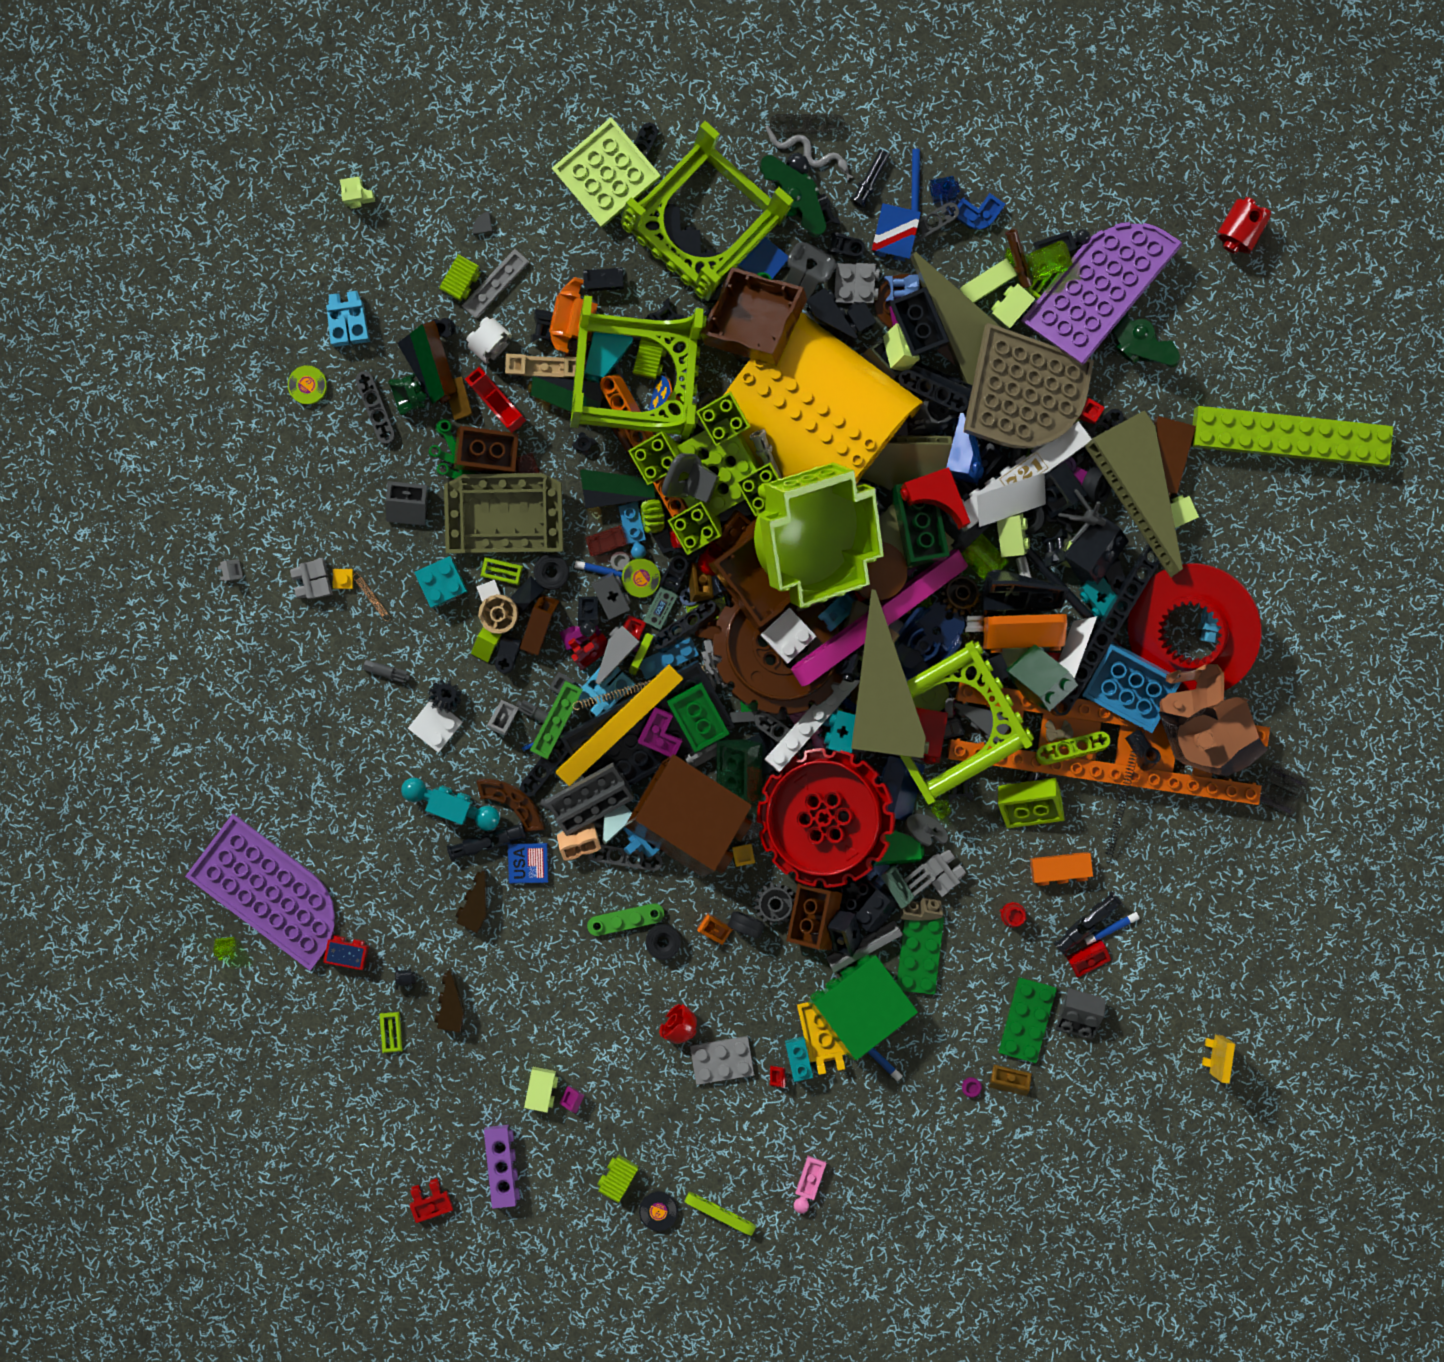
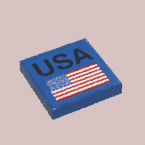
[508,843,548,883]

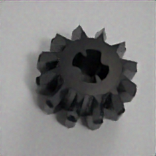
[428,679,461,713]

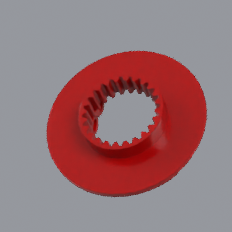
[1128,563,1262,693]

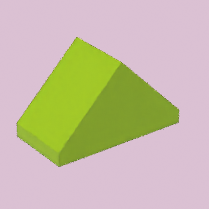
[471,627,503,662]

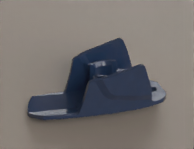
[894,602,965,681]

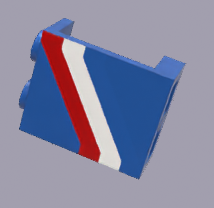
[871,203,921,262]

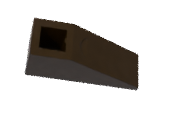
[455,869,487,933]
[435,968,465,1033]

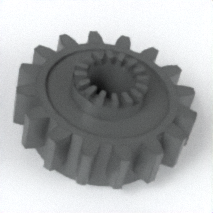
[754,882,795,925]

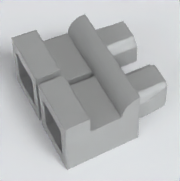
[290,558,333,599]
[919,850,966,897]

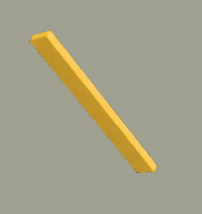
[555,664,683,786]

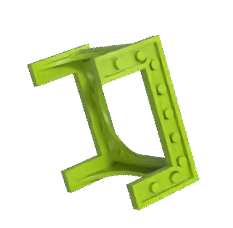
[621,121,794,301]
[570,295,706,440]
[900,640,1034,805]

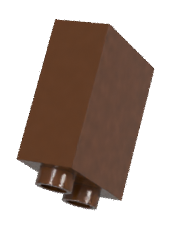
[624,754,752,877]

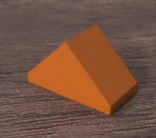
[697,912,733,945]

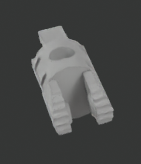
[701,639,728,690]

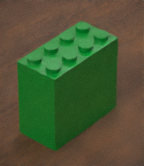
[807,954,918,1061]

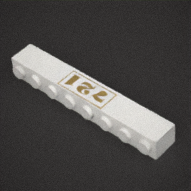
[962,421,1092,532]

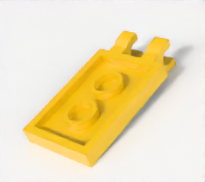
[797,1002,846,1075]
[1202,1035,1235,1084]

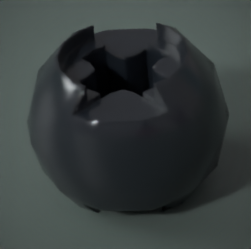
[786,153,810,174]

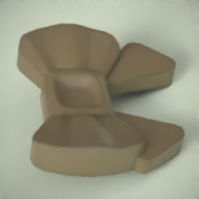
[1045,720,1073,743]

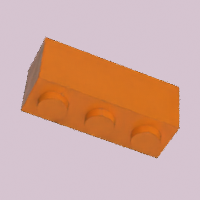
[1030,852,1093,886]

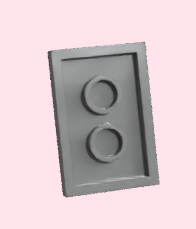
[690,1036,754,1085]

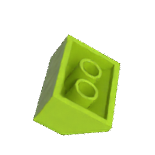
[998,778,1065,829]

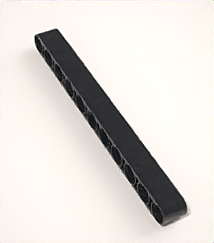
[1050,543,1160,716]

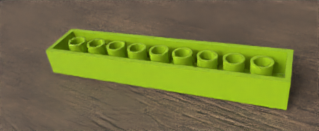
[1190,406,1393,467]

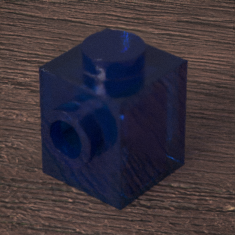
[929,176,960,203]

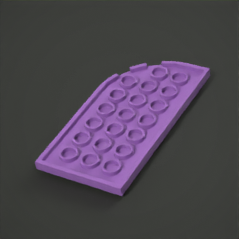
[1021,222,1182,366]
[185,814,335,971]

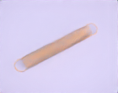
[353,574,390,621]

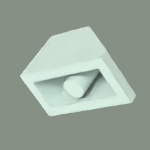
[603,805,632,845]

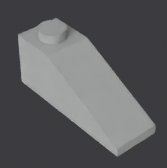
[596,626,640,686]

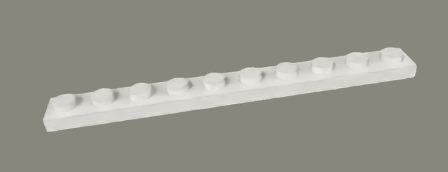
[764,619,904,772]

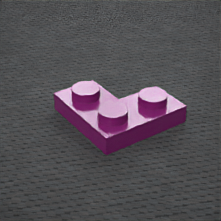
[638,706,682,757]

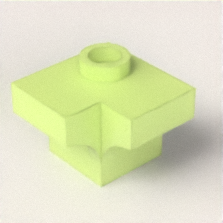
[340,177,375,209]

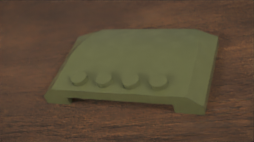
[444,473,564,553]

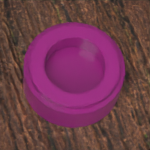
[962,1077,982,1098]

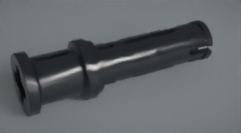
[850,149,890,208]

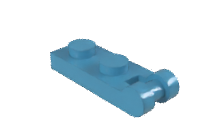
[818,593,856,631]

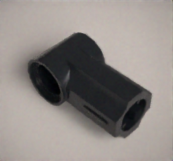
[1125,730,1161,771]

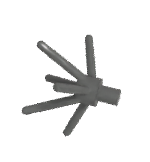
[1058,489,1106,543]

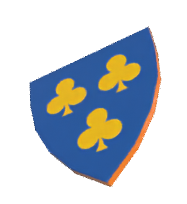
[649,375,680,411]

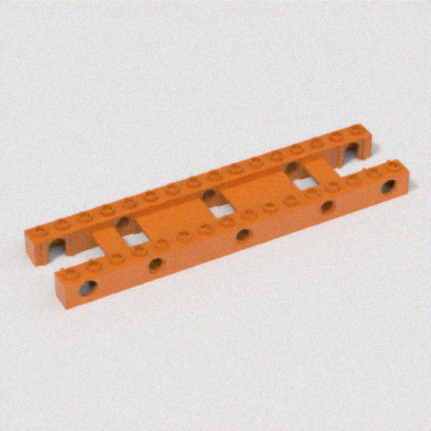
[946,682,1270,805]

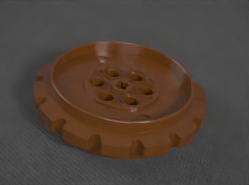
[713,598,846,715]

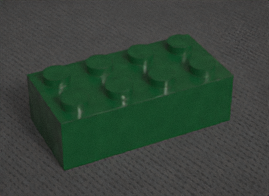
[891,484,950,567]

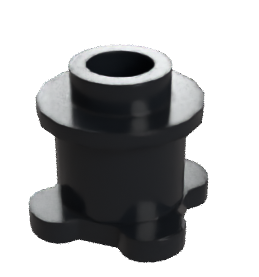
[432,318,455,337]
[395,967,415,990]

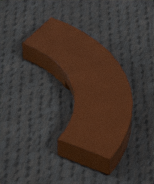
[477,779,545,832]

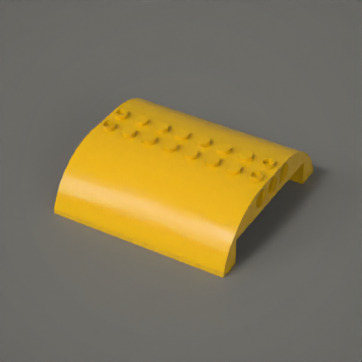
[724,312,924,484]

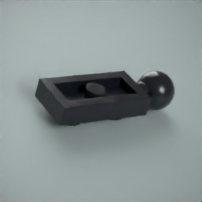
[1033,229,1090,262]
[578,596,598,637]

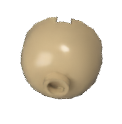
[478,594,519,634]

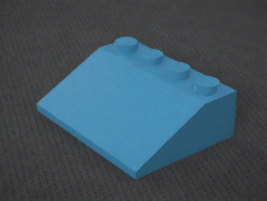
[1082,642,1181,733]

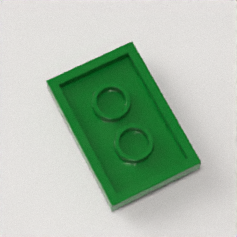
[667,682,729,753]

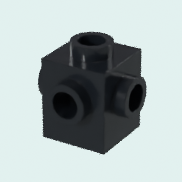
[836,652,863,683]

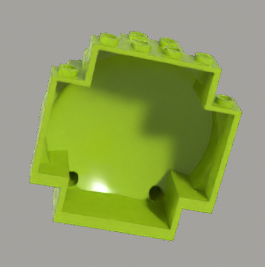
[754,462,884,608]

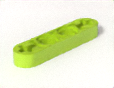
[1035,731,1110,765]
[684,1192,757,1236]

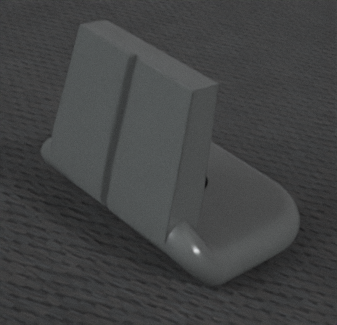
[786,242,837,299]
[662,453,720,503]

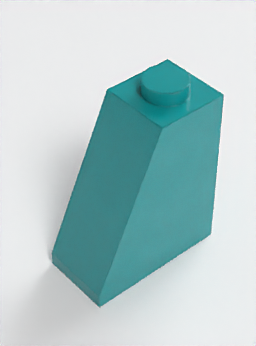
[584,332,633,383]

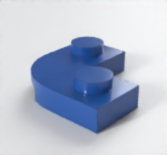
[951,193,1005,230]

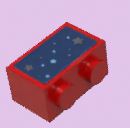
[323,935,369,970]

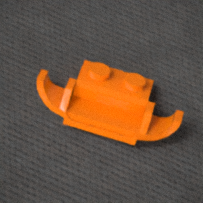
[549,277,598,353]

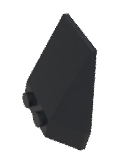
[982,570,1068,618]

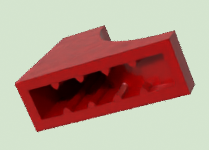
[900,467,971,529]
[915,707,948,764]

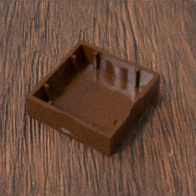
[700,267,807,366]
[709,530,791,629]

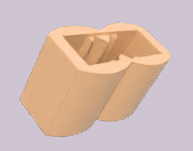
[557,823,601,860]

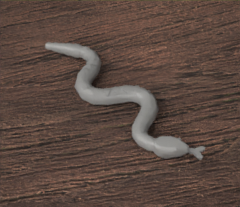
[765,125,853,180]

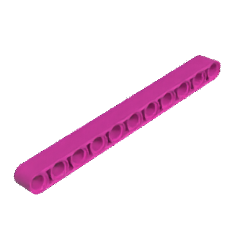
[791,549,968,686]

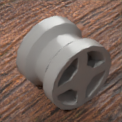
[965,616,984,632]

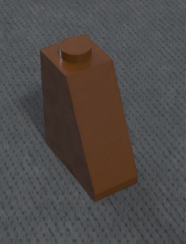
[520,594,559,655]

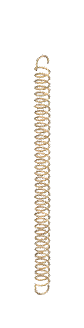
[572,664,712,710]

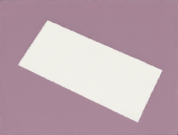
[977,473,1046,527]
[1058,616,1097,678]

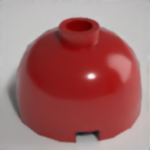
[659,1004,697,1044]

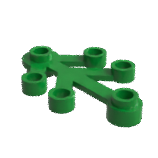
[428,419,475,479]

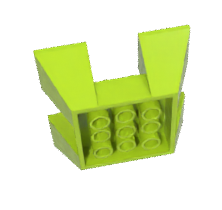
[628,391,780,555]

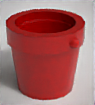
[698,544,725,575]
[1000,902,1027,928]

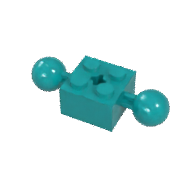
[401,777,500,831]

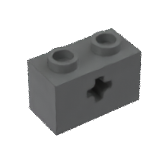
[591,573,631,620]

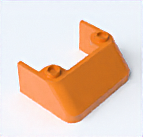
[982,614,1067,653]

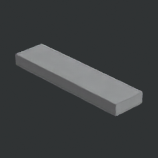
[462,249,529,320]
[826,921,902,972]

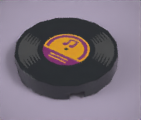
[639,1191,678,1231]

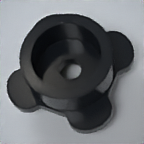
[572,432,596,455]

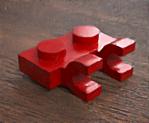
[568,633,608,670]
[409,1178,453,1223]

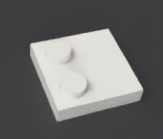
[760,608,817,664]
[408,702,463,753]

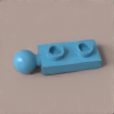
[618,502,646,559]

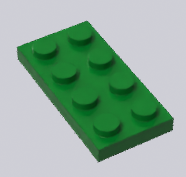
[896,916,944,995]
[998,977,1057,1063]

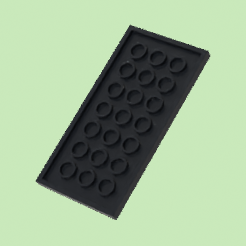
[560,660,735,786]

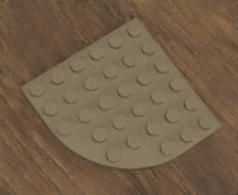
[963,323,1094,448]

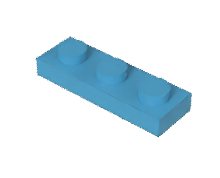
[640,637,699,680]

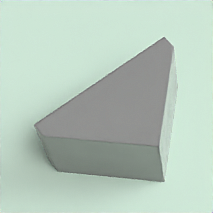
[487,700,519,736]

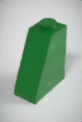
[872,830,924,866]

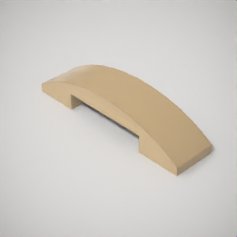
[505,354,584,378]

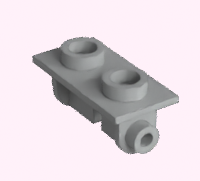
[684,740,725,768]

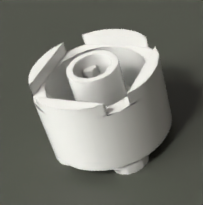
[466,317,512,364]

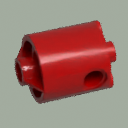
[1216,197,1272,254]

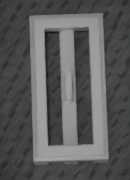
[904,864,936,896]

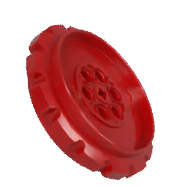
[757,748,895,888]

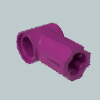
[559,626,601,650]

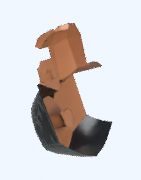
[1159,664,1268,776]

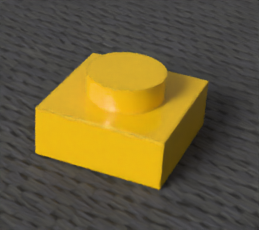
[333,569,353,589]
[732,844,755,867]

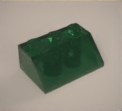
[716,739,762,804]

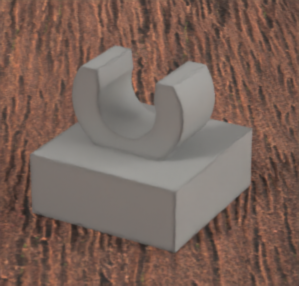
[218,559,243,581]

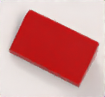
[1066,939,1111,978]

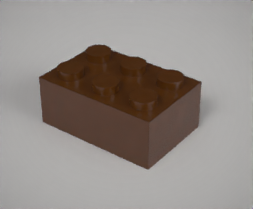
[453,426,519,474]
[786,883,843,951]

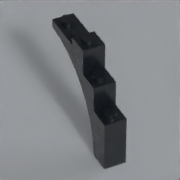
[621,204,722,303]

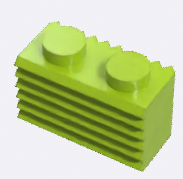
[439,254,481,302]
[633,337,667,380]
[597,1155,639,1203]

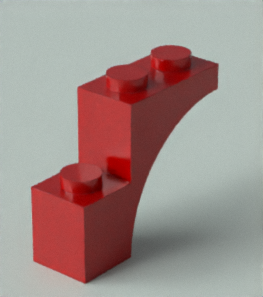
[465,367,526,433]

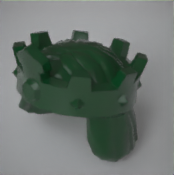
[388,373,427,415]

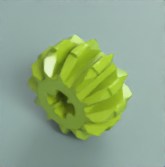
[641,499,665,533]

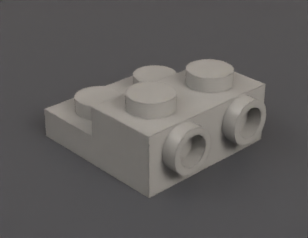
[834,263,879,305]

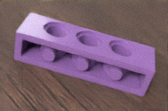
[484,1125,520,1209]

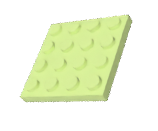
[552,118,661,228]

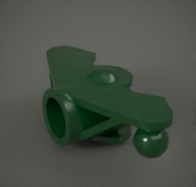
[760,155,826,238]
[1112,311,1180,368]

